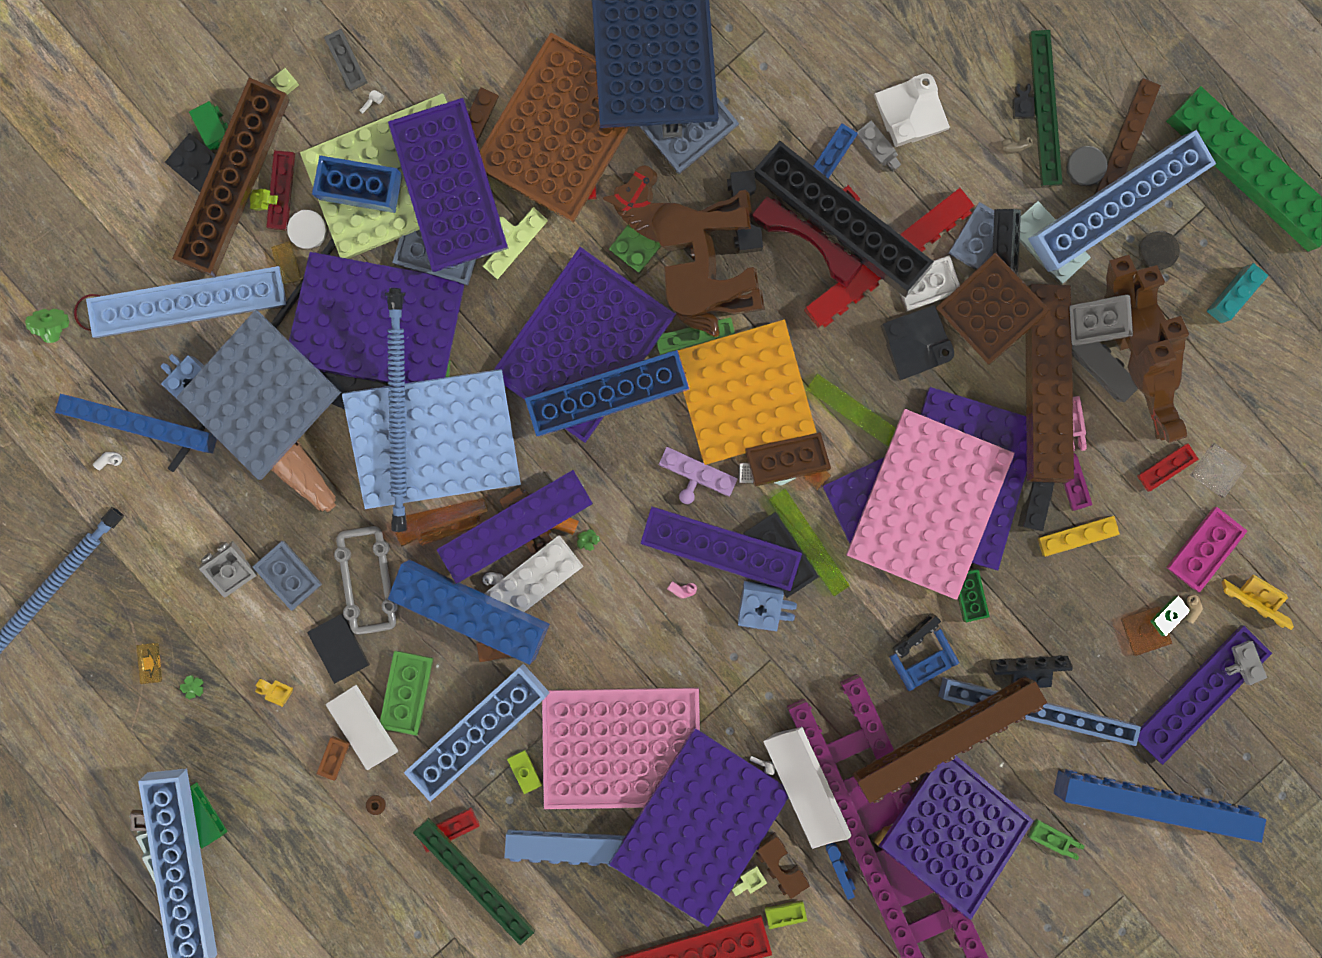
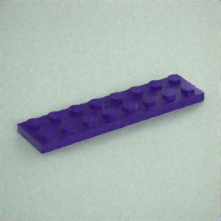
[437,470,593,584]
[640,506,802,591]
[1138,625,1272,765]

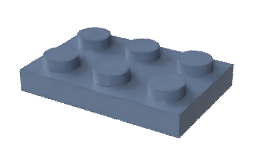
[948,202,994,270]
[253,541,322,611]

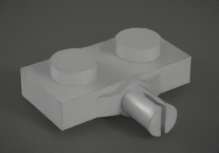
[1225,641,1267,685]

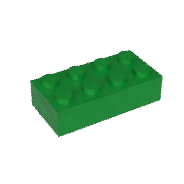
[958,569,990,623]

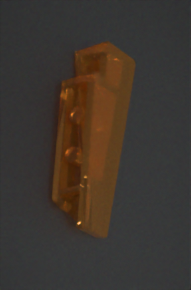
[395,498,487,547]

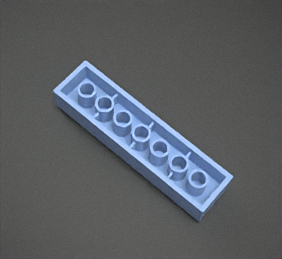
[404,663,550,802]

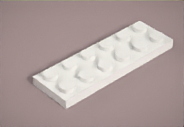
[484,535,583,612]

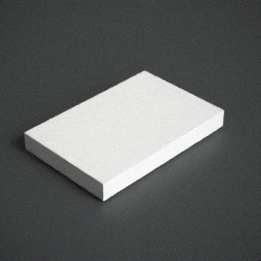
[900,255,960,312]

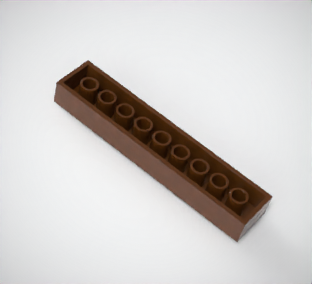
[172,78,290,278]
[1025,284,1074,483]
[852,676,1047,803]

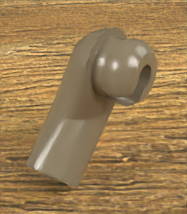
[1002,137,1033,152]

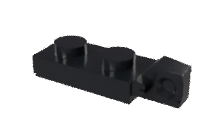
[892,613,941,658]

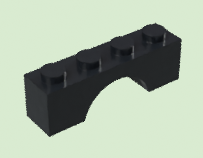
[727,170,763,254]
[1018,482,1055,531]

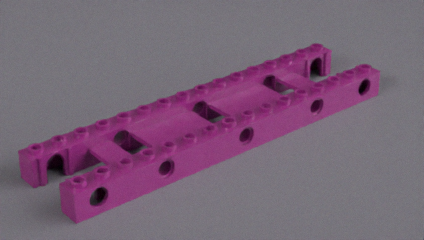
[787,674,989,958]

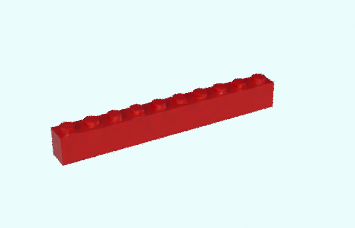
[804,187,975,328]

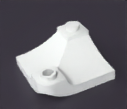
[874,73,950,148]

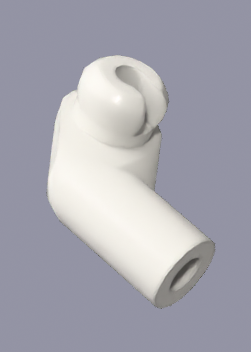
[93,452,122,471]

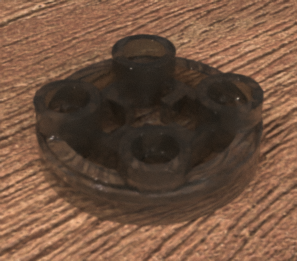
[1138,231,1180,270]

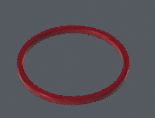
[74,294,100,331]

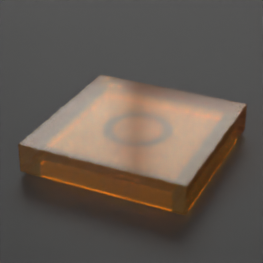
[1121,606,1172,656]

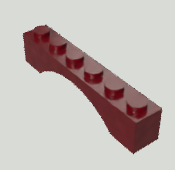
[753,197,862,288]

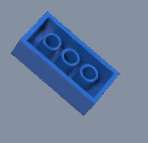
[312,155,403,213]

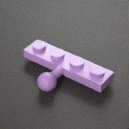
[659,447,737,504]

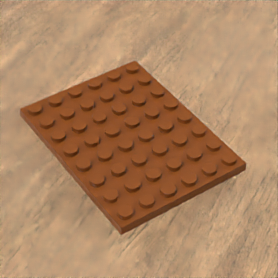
[480,33,631,223]

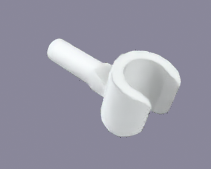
[359,90,384,114]
[750,756,776,775]

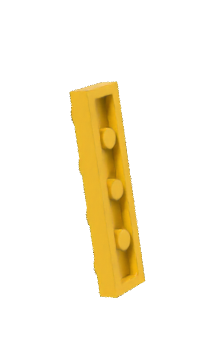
[1038,516,1120,557]

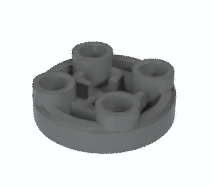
[1066,146,1107,186]

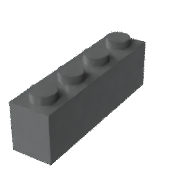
[1072,342,1138,402]

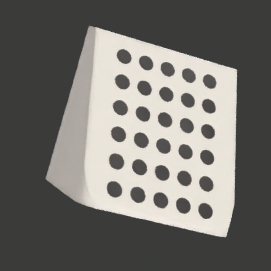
[739,463,753,483]

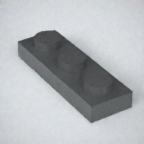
[324,29,368,91]

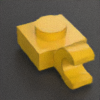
[255,679,293,707]

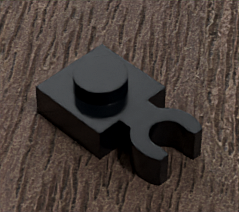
[1013,84,1035,119]

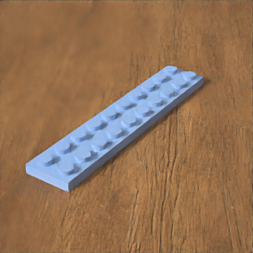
[86,266,286,338]

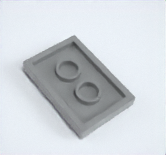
[1069,295,1133,346]

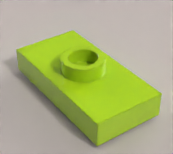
[507,750,542,794]
[765,900,807,929]

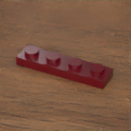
[266,150,295,231]

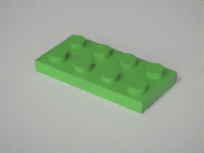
[380,650,434,736]

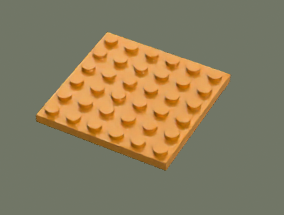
[678,319,816,465]

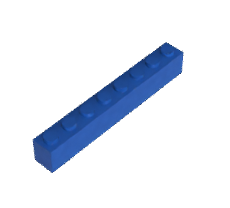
[55,393,217,454]

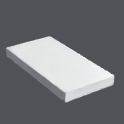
[325,685,398,770]

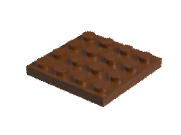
[936,253,1050,365]

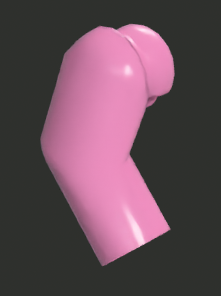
[667,581,697,599]

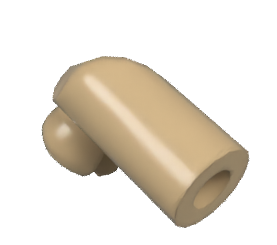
[1185,594,1203,624]

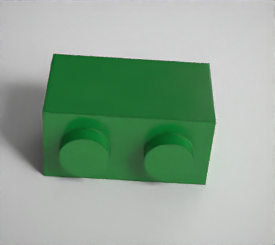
[189,101,228,151]

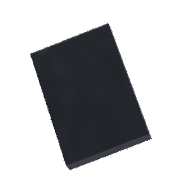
[307,613,370,684]

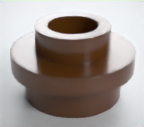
[366,795,386,815]

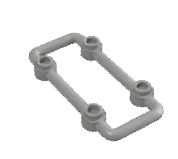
[334,526,399,635]

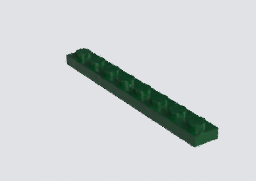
[1029,30,1062,187]
[413,817,535,945]

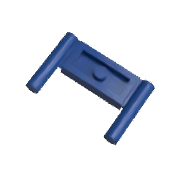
[889,628,959,691]

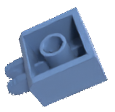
[161,354,204,400]
[738,581,797,631]

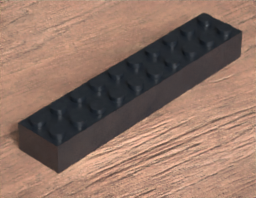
[754,140,934,298]

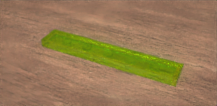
[806,373,896,447]
[769,489,850,596]

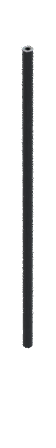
[167,238,335,472]

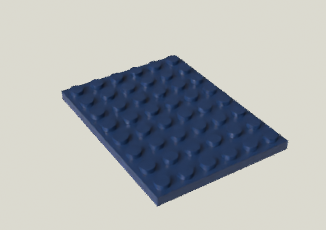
[592,0,719,128]

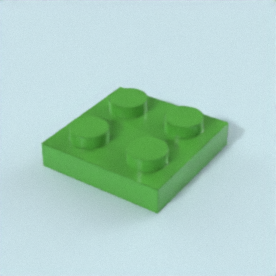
[609,225,661,274]

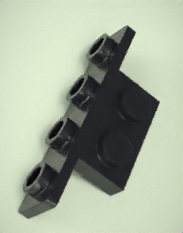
[990,655,1073,688]

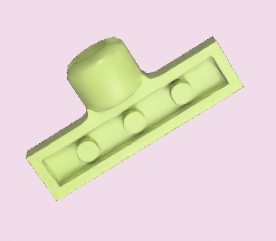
[482,207,548,279]

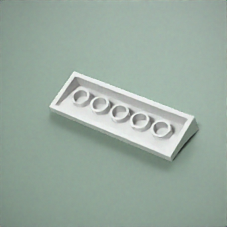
[763,727,852,849]

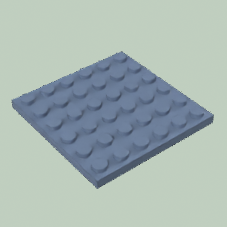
[176,310,341,480]

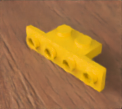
[1221,574,1294,630]

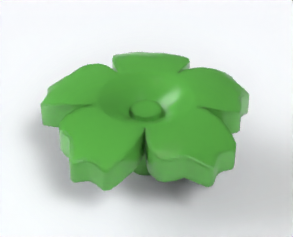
[577,529,600,551]
[180,675,204,700]

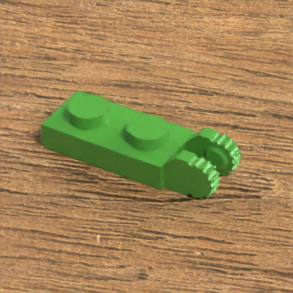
[1027,819,1085,861]

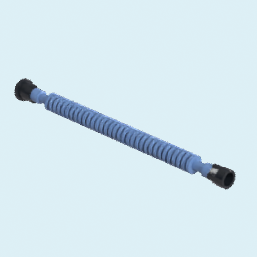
[385,288,407,532]
[0,507,124,654]

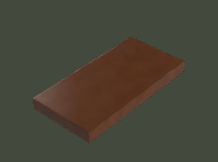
[745,432,831,487]

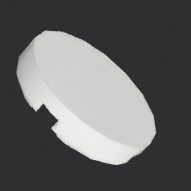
[287,210,327,249]

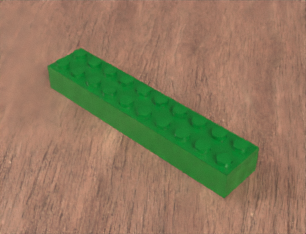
[1166,86,1322,252]

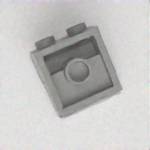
[199,541,257,598]

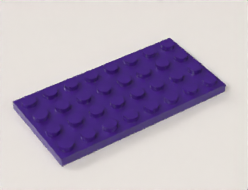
[388,98,509,272]

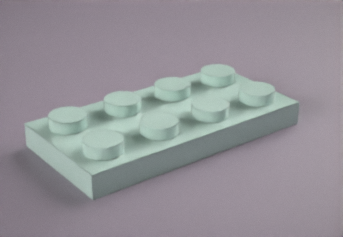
[1020,201,1091,285]

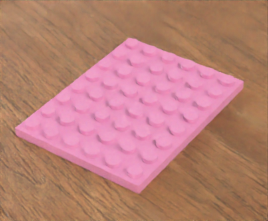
[846,409,1015,600]
[542,687,700,809]

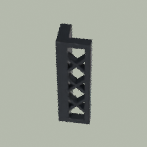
[992,209,1021,276]

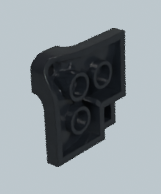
[880,305,954,381]

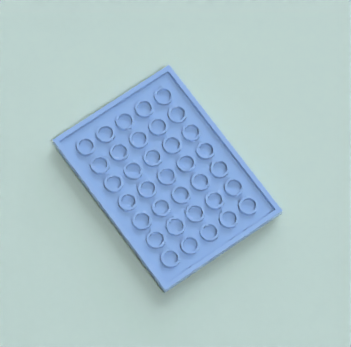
[342,369,521,509]

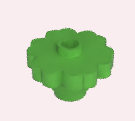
[25,309,70,343]

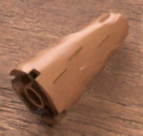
[271,441,336,513]

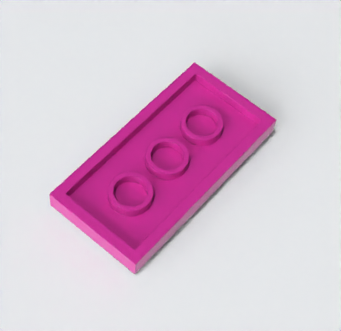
[1166,507,1247,592]

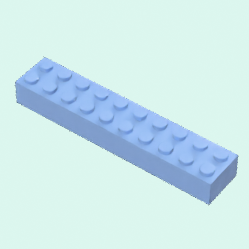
[1028,130,1216,272]
[138,769,217,958]

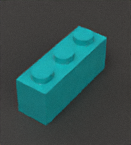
[1207,263,1269,323]

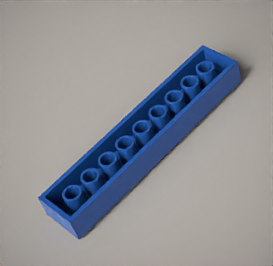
[1054,769,1266,843]

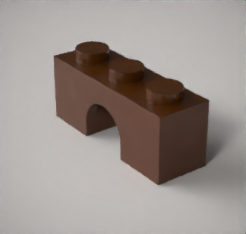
[756,832,810,899]

